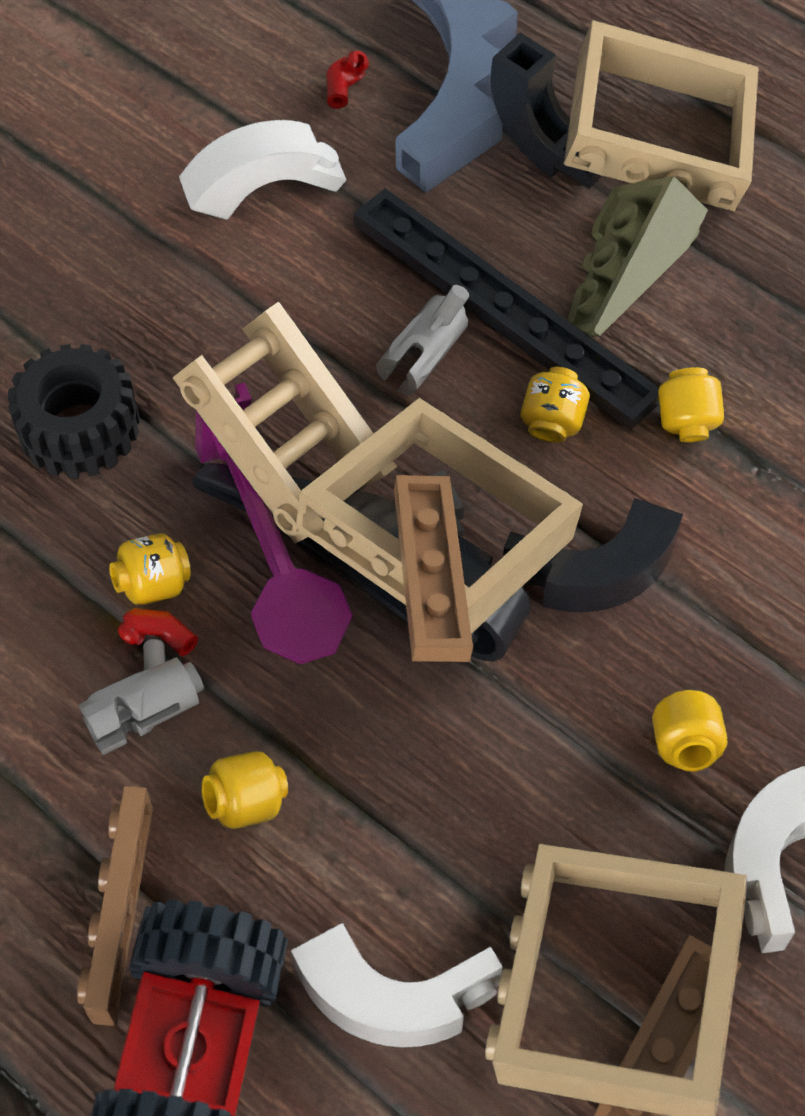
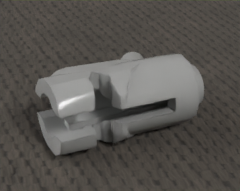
[376,285,469,396]
[78,639,204,755]

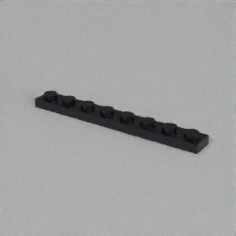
[354,188,659,431]

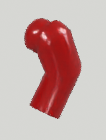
[326,50,369,109]
[118,608,199,657]

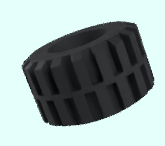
[7,344,140,478]

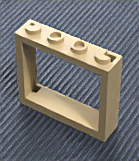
[564,20,758,211]
[296,398,583,634]
[486,844,747,1116]

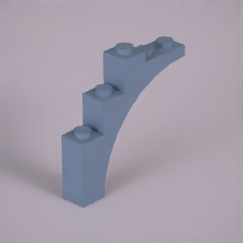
[396,0,518,193]

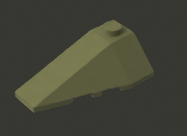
[567,176,708,337]

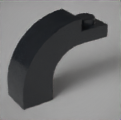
[490,32,603,189]
[503,498,683,612]

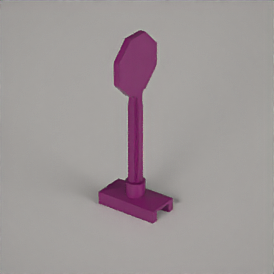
[195,382,353,664]

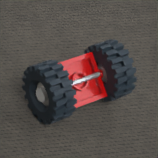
[91,900,288,1116]

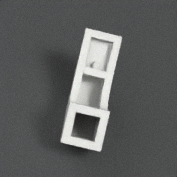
[179,120,346,220]
[724,766,805,953]
[291,923,503,1047]

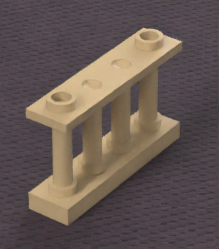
[173,302,397,544]

